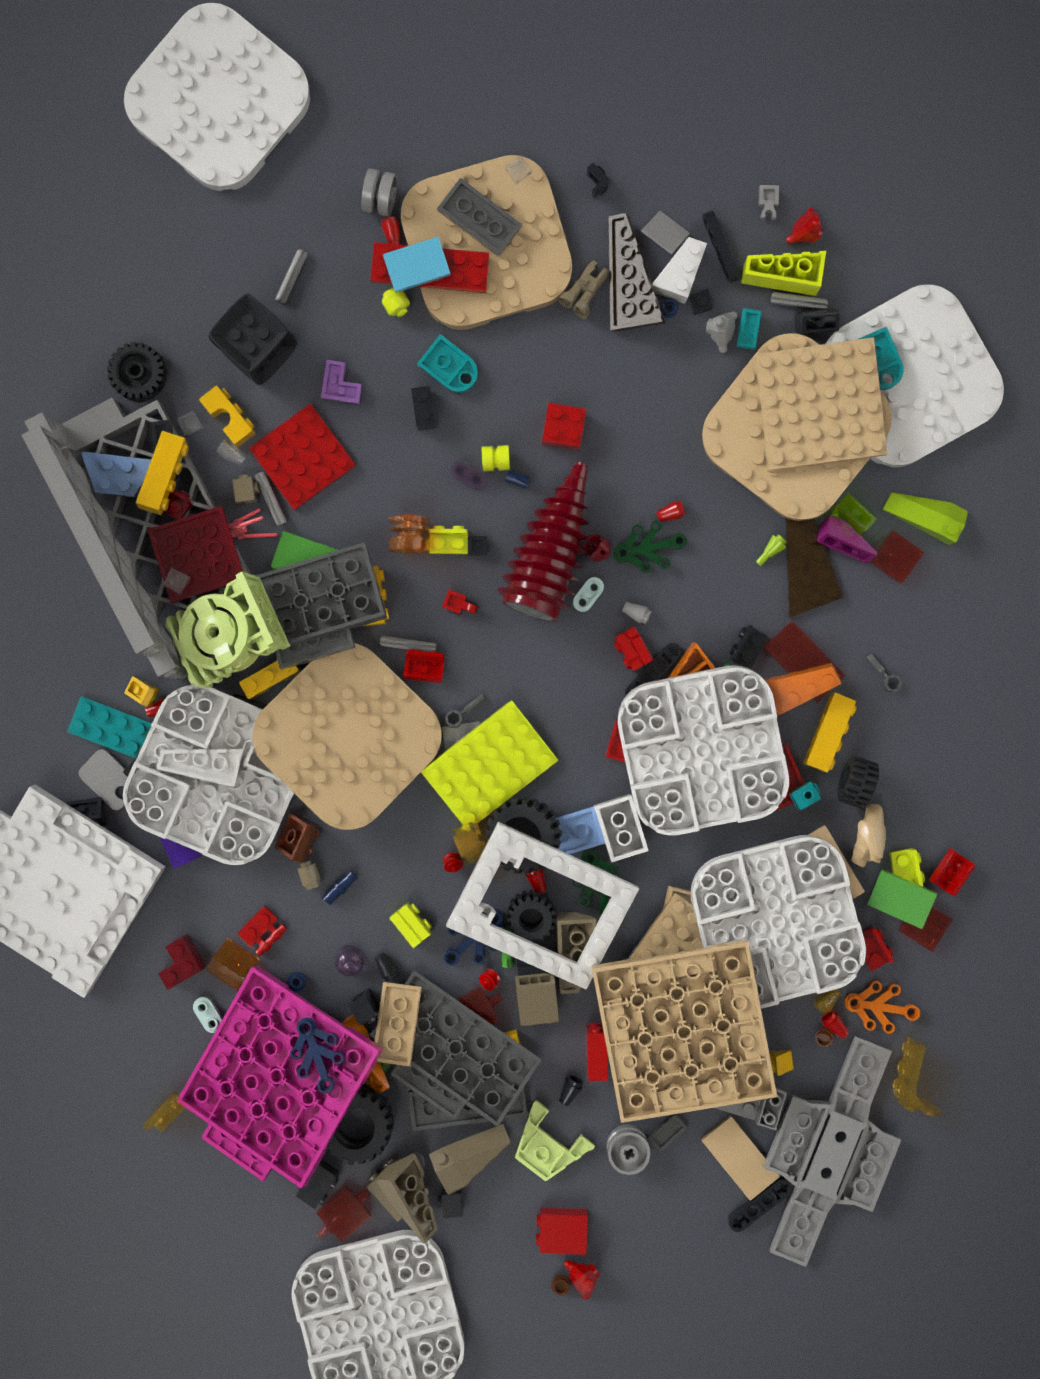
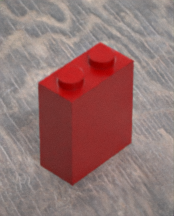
[586,1022,608,1081]
[536,1207,588,1255]

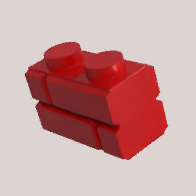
[613,626,654,672]

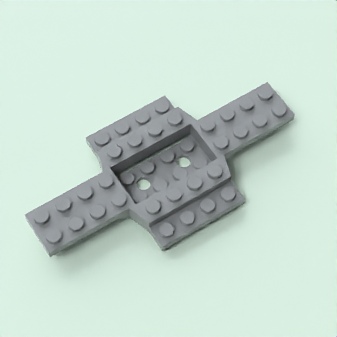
[763,1035,901,1267]

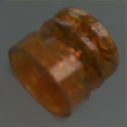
[389,514,429,553]

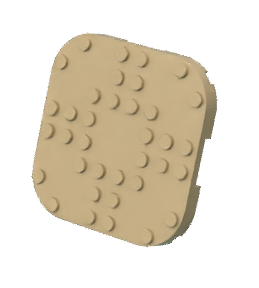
[401,155,572,330]
[702,333,892,521]
[252,643,441,830]

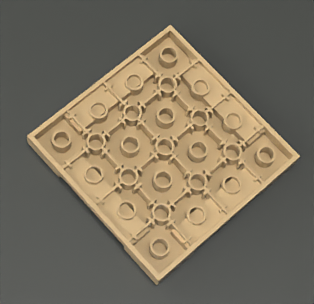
[592,939,777,1123]

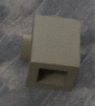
[232,475,259,505]

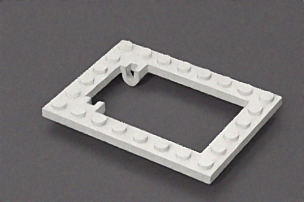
[446,822,639,989]

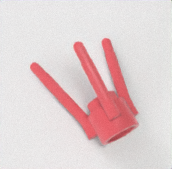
[228,508,278,540]

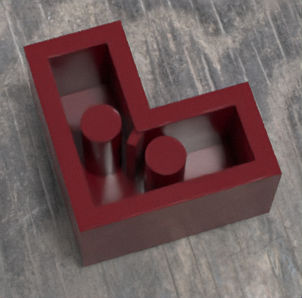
[158,934,206,990]

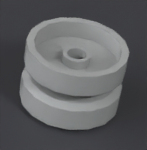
[361,168,397,217]
[606,1124,651,1175]

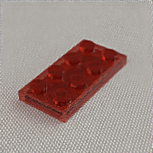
[763,621,845,702]

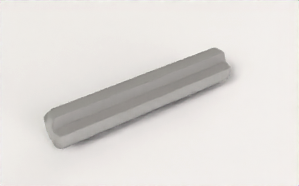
[275,250,308,304]
[771,292,828,310]
[255,472,286,526]
[380,636,436,652]

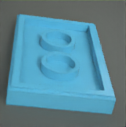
[383,237,451,293]

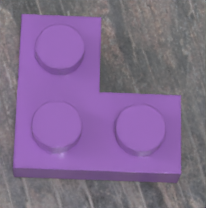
[321,360,362,405]

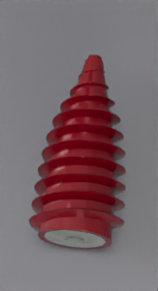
[497,462,589,622]

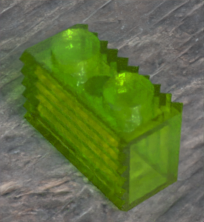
[831,493,877,535]

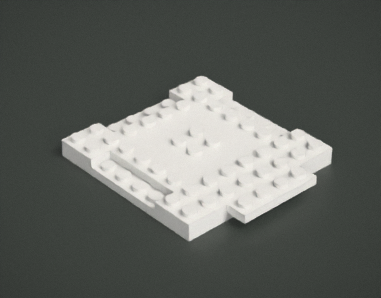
[0,785,166,998]

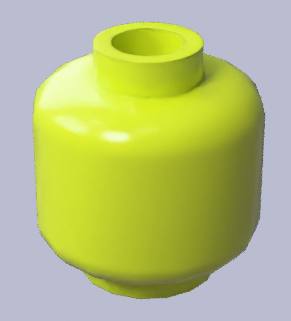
[382,288,410,318]

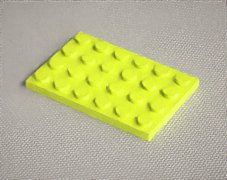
[421,700,558,831]

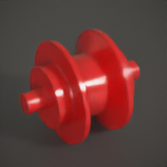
[442,852,463,873]
[479,969,500,991]

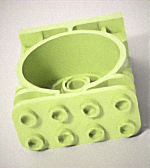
[165,572,290,688]

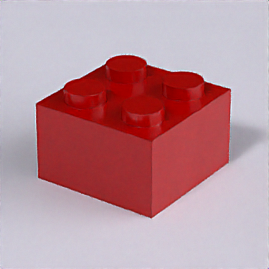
[542,402,586,451]

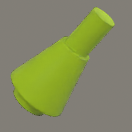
[756,534,787,566]

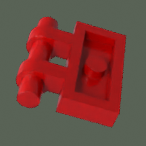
[237,906,287,956]

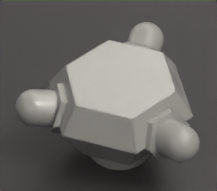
[706,311,737,353]

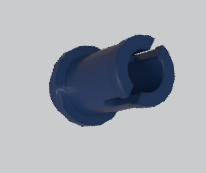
[505,470,530,489]

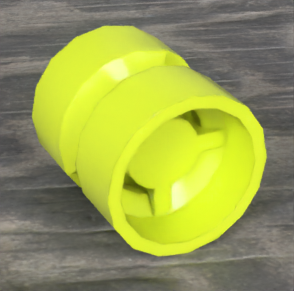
[482,445,510,471]

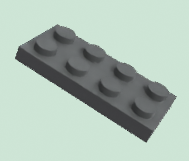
[437,178,522,257]

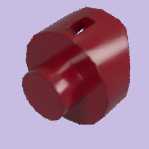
[582,534,610,562]

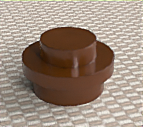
[814,1028,834,1047]
[551,1275,570,1295]

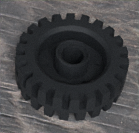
[107,342,167,402]

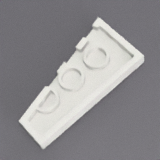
[156,749,243,787]

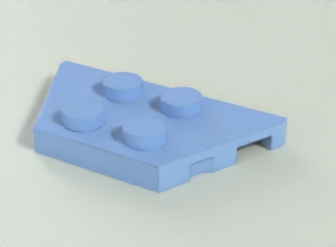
[82,451,151,498]

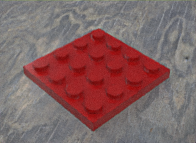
[249,403,356,511]

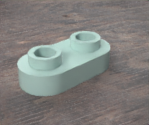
[573,577,604,612]
[193,996,223,1033]

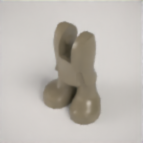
[557,260,609,319]

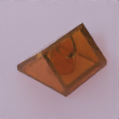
[206,938,260,992]

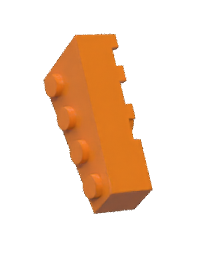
[765,663,842,716]

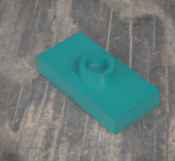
[736,308,762,350]

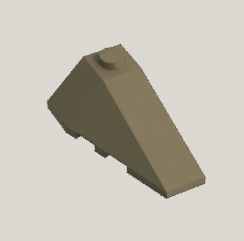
[556,912,596,994]
[429,1124,511,1195]
[375,1154,438,1244]

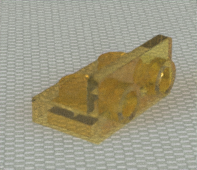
[142,1091,186,1133]

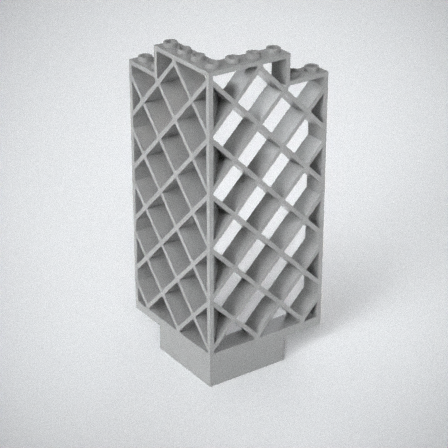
[22,398,251,680]

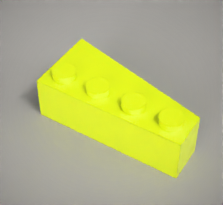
[741,251,826,296]

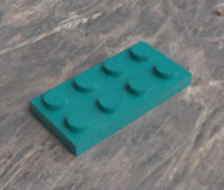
[67,696,152,758]

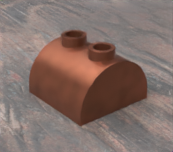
[274,812,320,863]

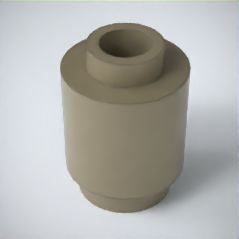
[297,860,321,890]

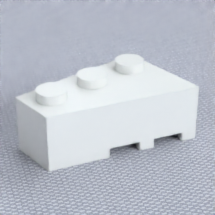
[652,237,707,304]

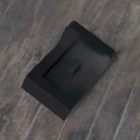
[586,163,609,198]

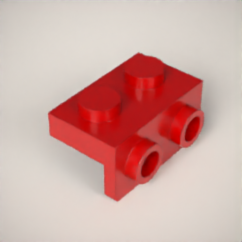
[403,649,445,683]
[929,848,976,897]

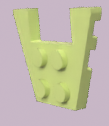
[515,1099,595,1181]

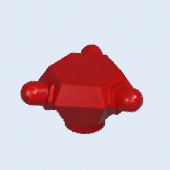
[786,208,823,244]
[564,1260,600,1300]

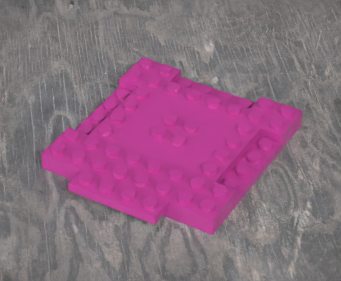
[177,966,384,1188]

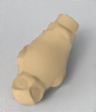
[850,804,886,867]

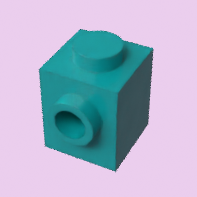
[788,781,821,810]

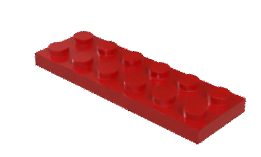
[370,242,489,293]

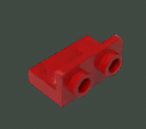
[862,926,894,971]

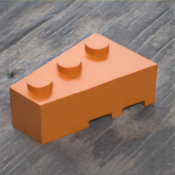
[668,642,715,678]

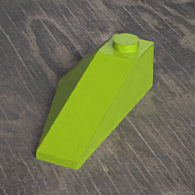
[882,492,968,545]

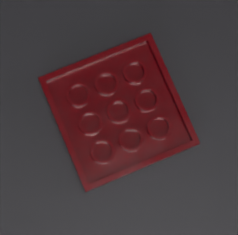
[147,506,243,604]

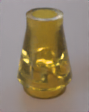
[814,989,842,1015]

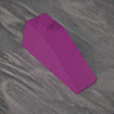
[817,515,877,564]

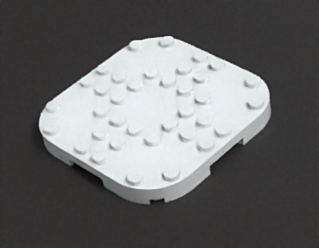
[124,3,310,191]
[825,285,1004,468]
[618,665,789,835]
[123,685,294,865]
[691,835,866,1009]
[292,1230,465,1379]

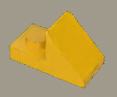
[124,676,159,707]
[769,1049,794,1076]

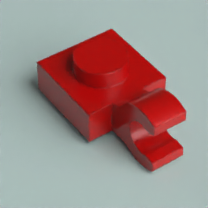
[442,589,478,614]

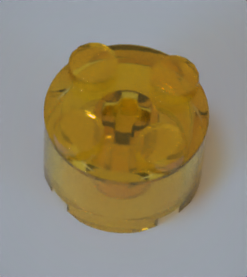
[451,821,486,866]

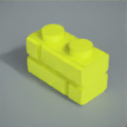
[389,902,432,948]

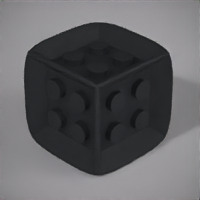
[208,293,297,385]

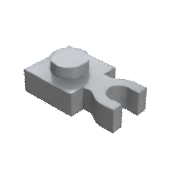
[758,185,779,220]

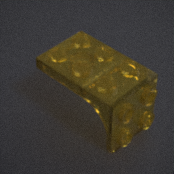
[893,1036,942,1117]

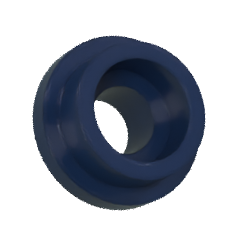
[660,298,678,318]
[287,972,307,991]

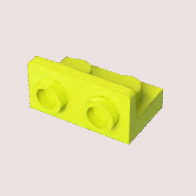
[429,526,468,554]
[889,848,925,886]

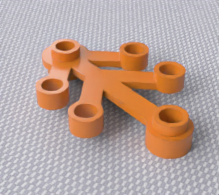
[844,980,920,1034]

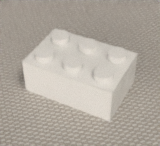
[593,794,649,862]

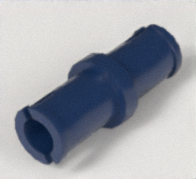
[322,870,358,905]

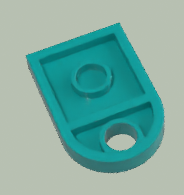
[856,326,904,391]
[417,334,478,393]

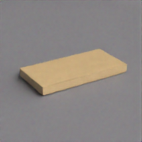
[374,982,422,1066]
[701,1115,780,1201]

